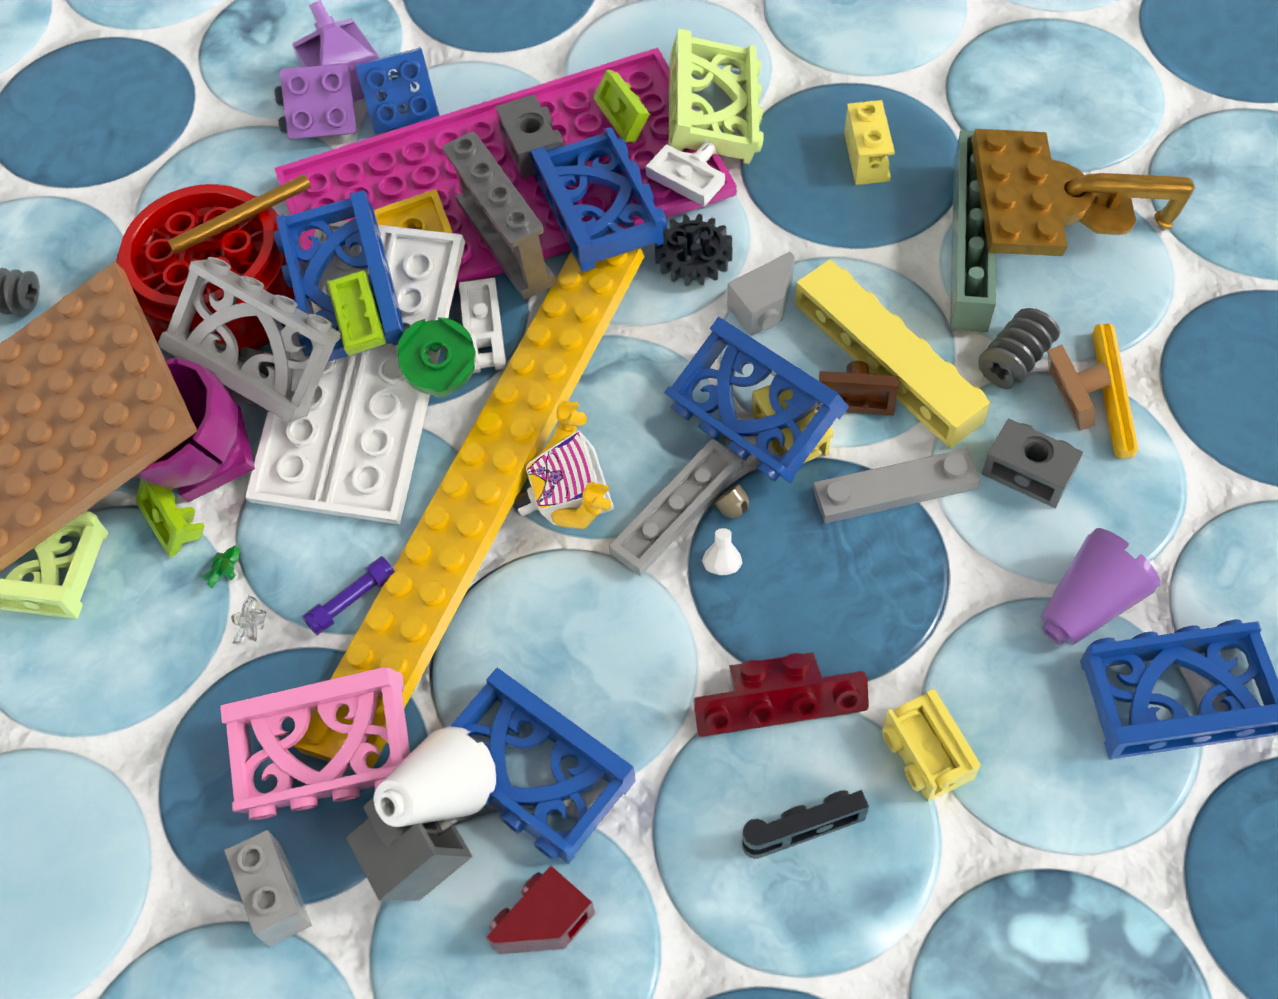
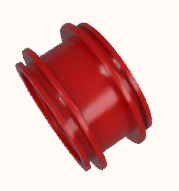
[116,184,295,353]

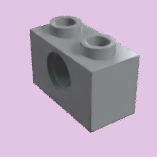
[224,830,312,947]

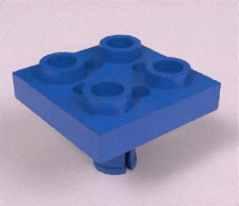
[355,47,440,133]

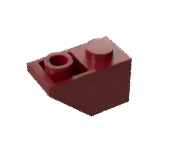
[486,865,595,954]

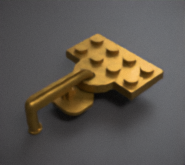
[971,128,1195,256]

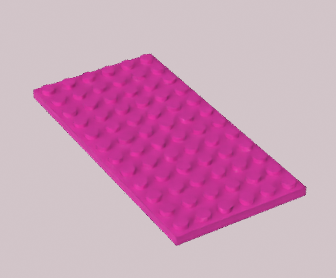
[274,47,737,289]

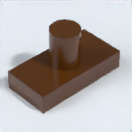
[816,360,898,416]

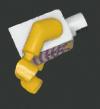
[514,400,614,529]

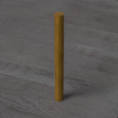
[168,174,311,255]

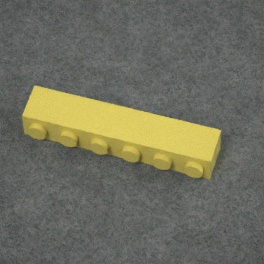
[795,259,990,449]

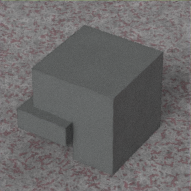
[346,798,473,901]

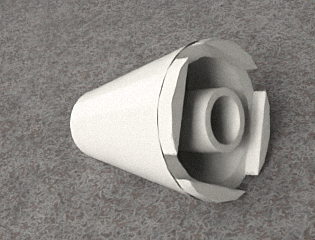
[374,727,496,827]

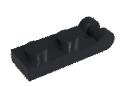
[742,790,869,859]

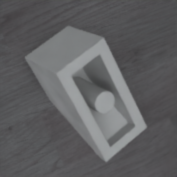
[727,252,795,336]

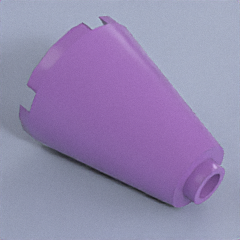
[1040,528,1161,645]

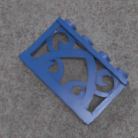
[531,127,667,272]
[274,190,405,362]
[664,316,849,483]
[1080,619,1278,760]
[449,667,636,864]

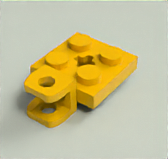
[374,189,453,234]

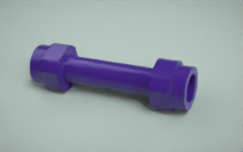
[302,556,395,636]

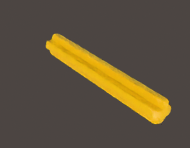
[1092,323,1139,459]

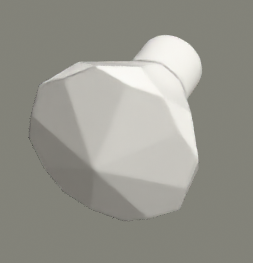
[702,528,742,575]

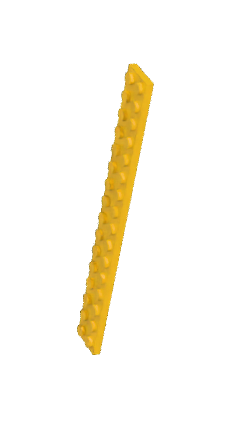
[294,248,645,770]

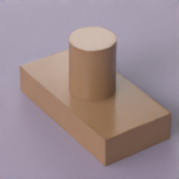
[1047,345,1112,431]

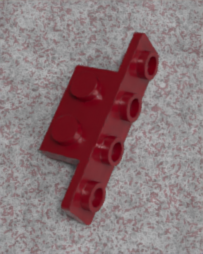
[693,652,869,737]

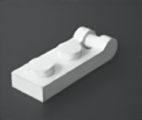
[459,277,507,373]

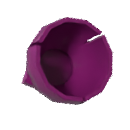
[135,357,255,502]

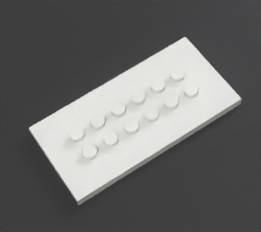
[245,220,465,525]

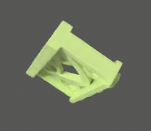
[669,28,764,164]
[0,511,108,619]

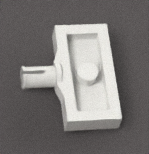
[646,141,725,206]

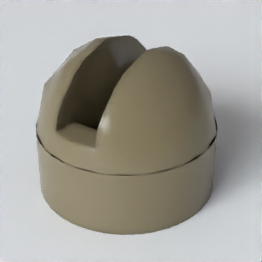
[714,484,749,518]

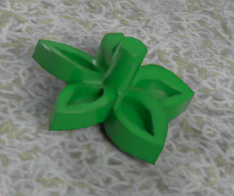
[200,545,241,588]

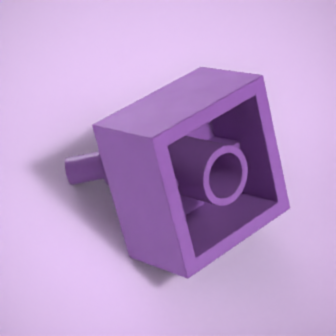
[292,0,379,103]

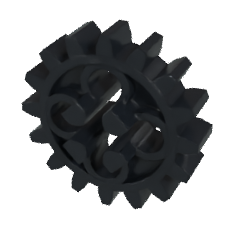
[654,214,733,286]

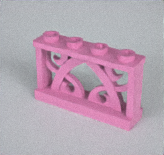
[220,667,410,820]

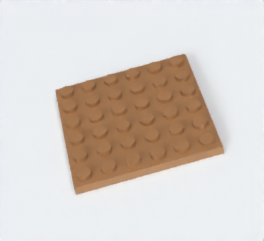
[0,262,197,572]

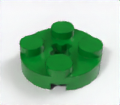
[397,317,476,398]

